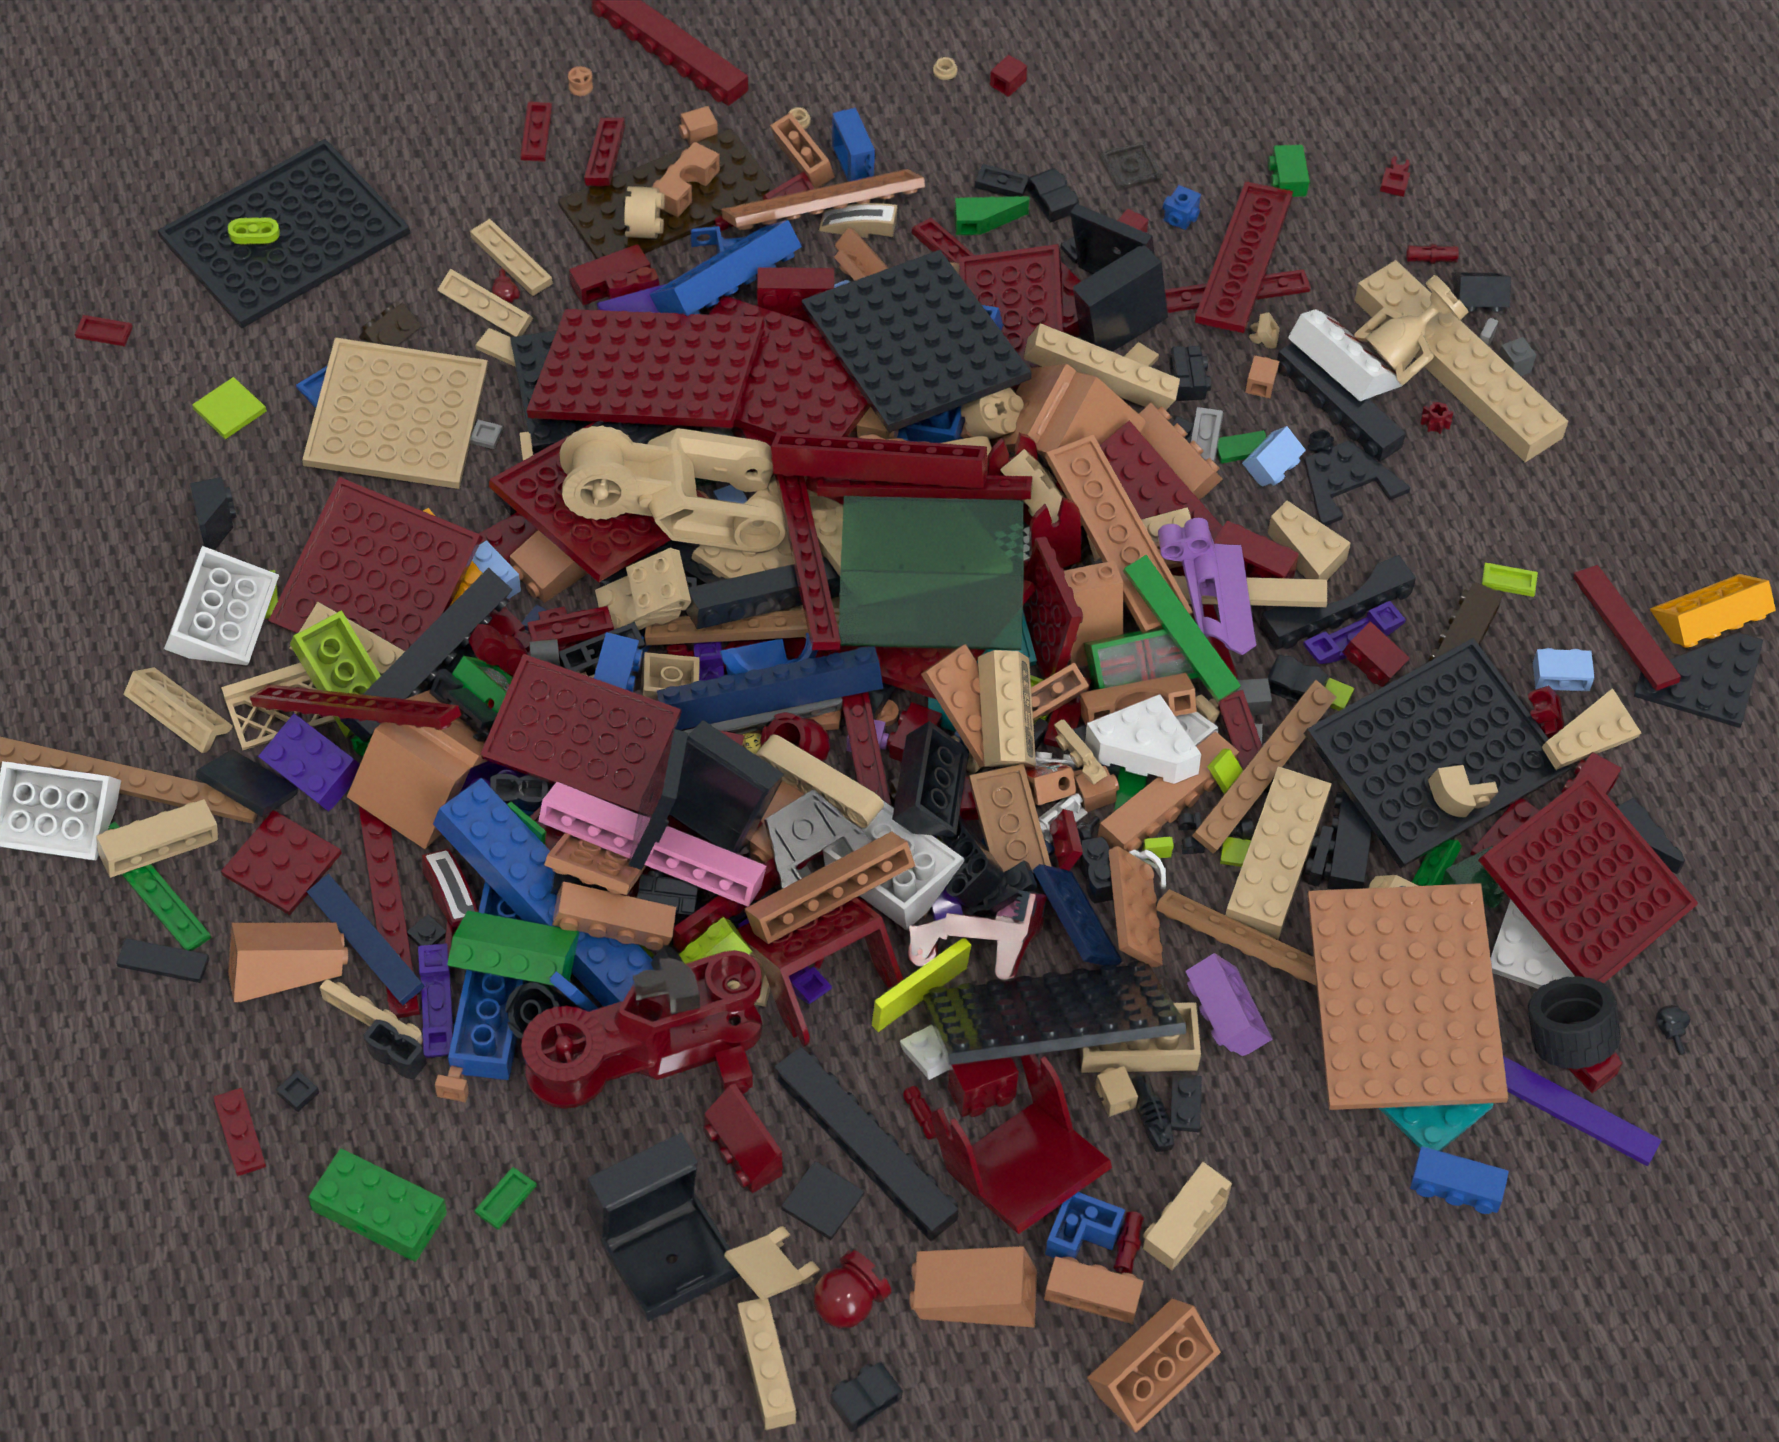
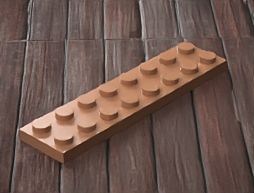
[722,169,925,230]
[1045,435,1193,633]

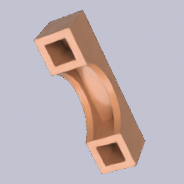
[1080,673,1196,725]

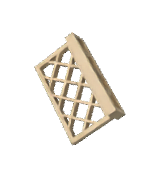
[221,663,335,750]

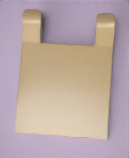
[724,1226,820,1300]

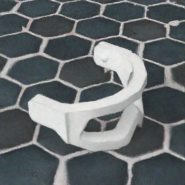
[1129,850,1166,889]

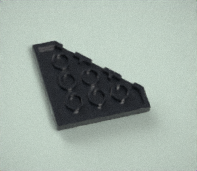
[1634,632,1763,728]

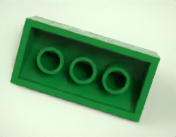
[447,910,580,987]

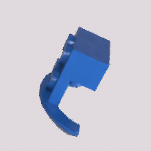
[720,633,818,675]

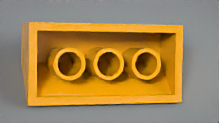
[1650,574,1776,648]

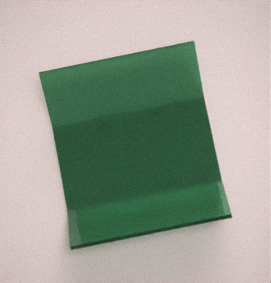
[839,496,1024,650]

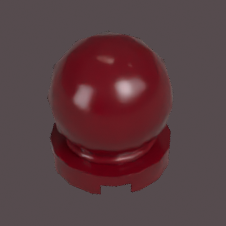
[760,712,830,762]
[813,1250,892,1329]

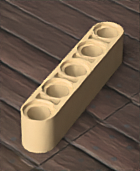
[755,734,884,828]

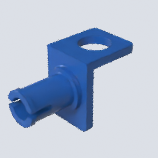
[691,226,746,253]

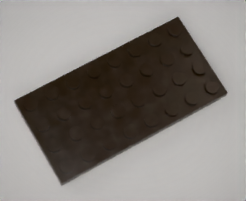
[558,128,776,259]

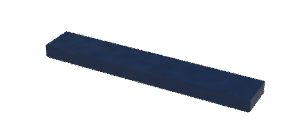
[307,873,425,1005]

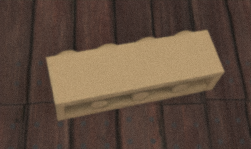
[96,799,218,878]
[738,1298,796,1430]

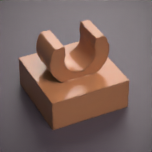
[435,1066,469,1102]

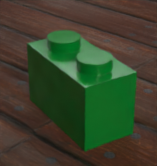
[1268,145,1310,197]

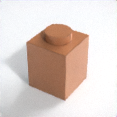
[679,106,718,145]
[1245,355,1279,398]
[1075,766,1119,812]

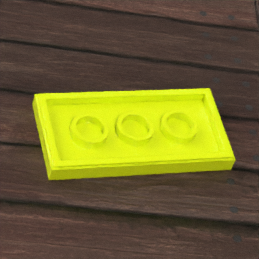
[872,938,971,1032]

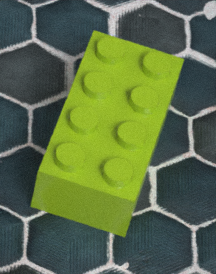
[290,610,381,738]

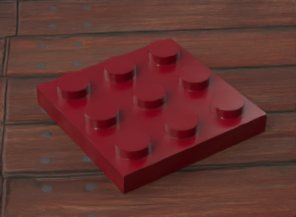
[221,810,342,915]

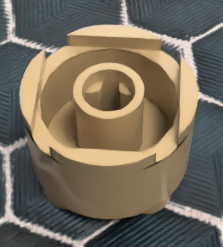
[625,186,665,238]
[961,387,1024,440]

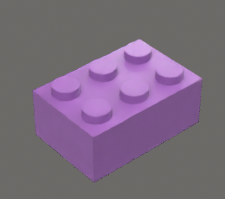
[1186,953,1272,1056]

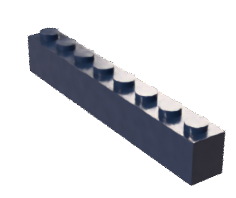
[657,646,883,730]

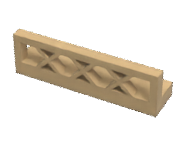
[124,667,233,753]

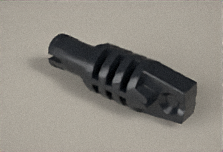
[1131,1074,1174,1152]

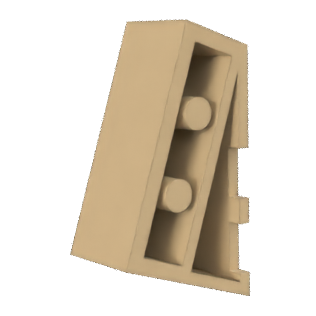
[1000,449,1082,526]
[1268,501,1351,580]
[1143,1162,1232,1270]

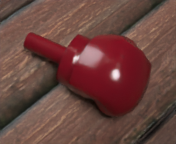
[492,269,520,303]

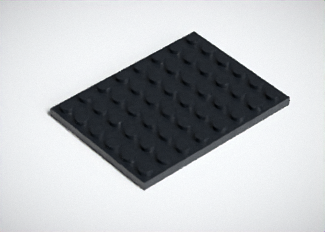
[158,138,410,328]
[801,250,1032,433]
[1304,638,1570,869]
[923,961,1186,1065]

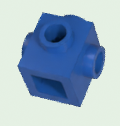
[1162,185,1201,230]

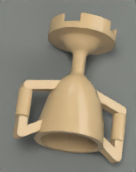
[1354,275,1469,385]

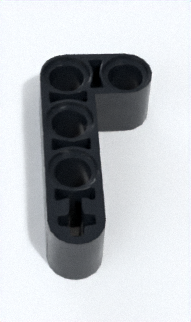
[940,815,1003,908]

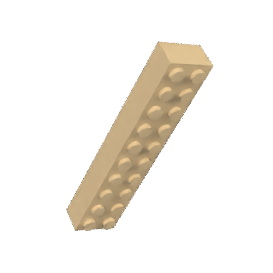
[1354,260,1568,462]

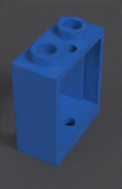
[832,108,875,182]

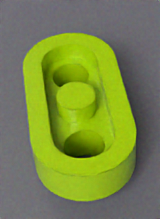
[228,218,280,244]

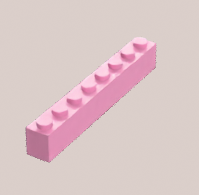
[538,782,766,907]

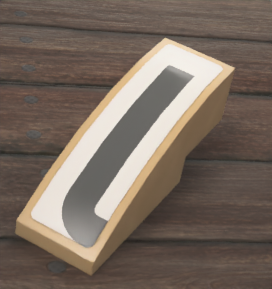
[819,203,897,238]

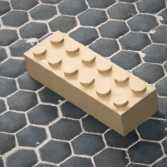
[1225,766,1332,940]

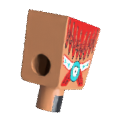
[1025,762,1083,805]

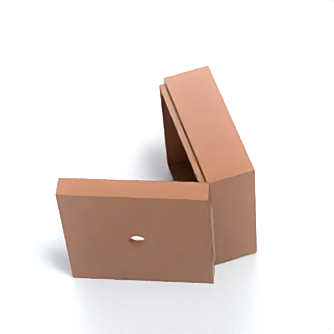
[990,364,1146,458]
[347,690,488,849]

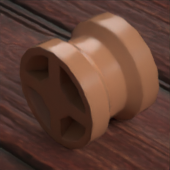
[568,66,593,96]

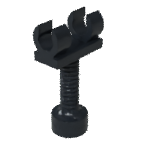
[1177,812,1254,854]

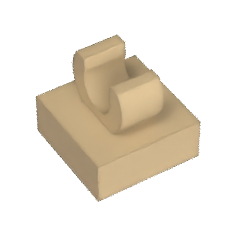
[1249,313,1280,348]
[1196,694,1220,724]

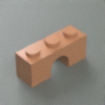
[652,142,720,217]

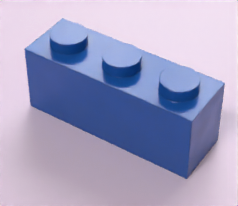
[1410,1146,1509,1214]

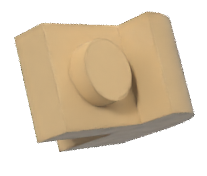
[1428,765,1498,817]

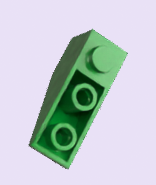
[954,196,1030,235]

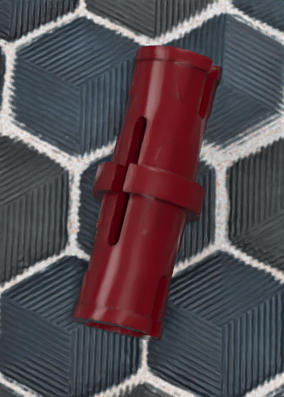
[1406,244,1459,264]
[1113,1212,1144,1274]

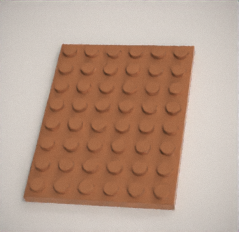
[1308,884,1508,1110]

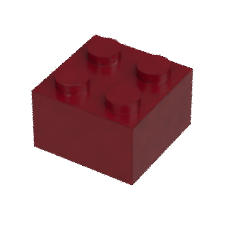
[948,1057,1019,1117]

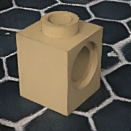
[1095,1066,1138,1117]

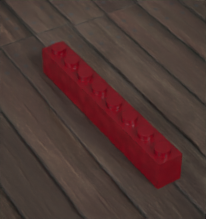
[591,0,748,106]
[771,432,988,489]

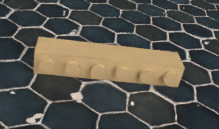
[1023,323,1180,410]

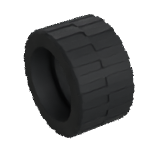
[1528,976,1621,1069]

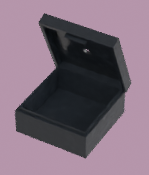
[1070,204,1168,352]
[628,720,784,870]
[587,1132,741,1322]

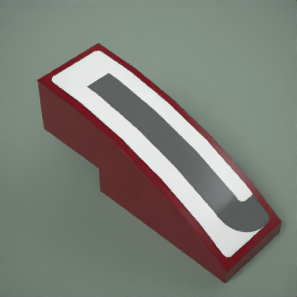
[422,848,478,927]

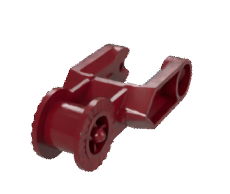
[522,950,763,1109]

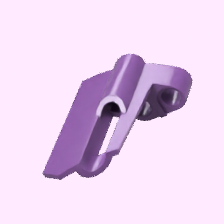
[1158,518,1256,655]

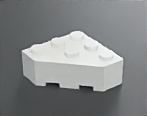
[1085,694,1201,784]

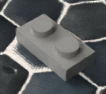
[1191,407,1223,462]

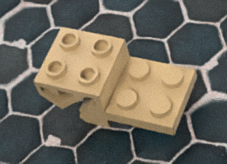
[595,548,691,630]

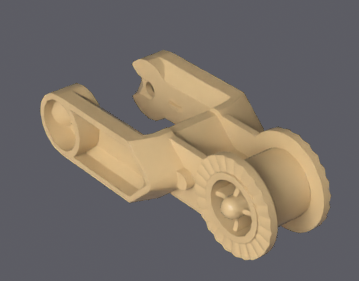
[560,426,785,552]

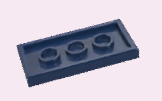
[1033,864,1122,966]

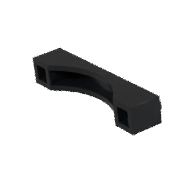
[1259,555,1416,650]

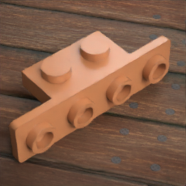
[834,227,888,280]

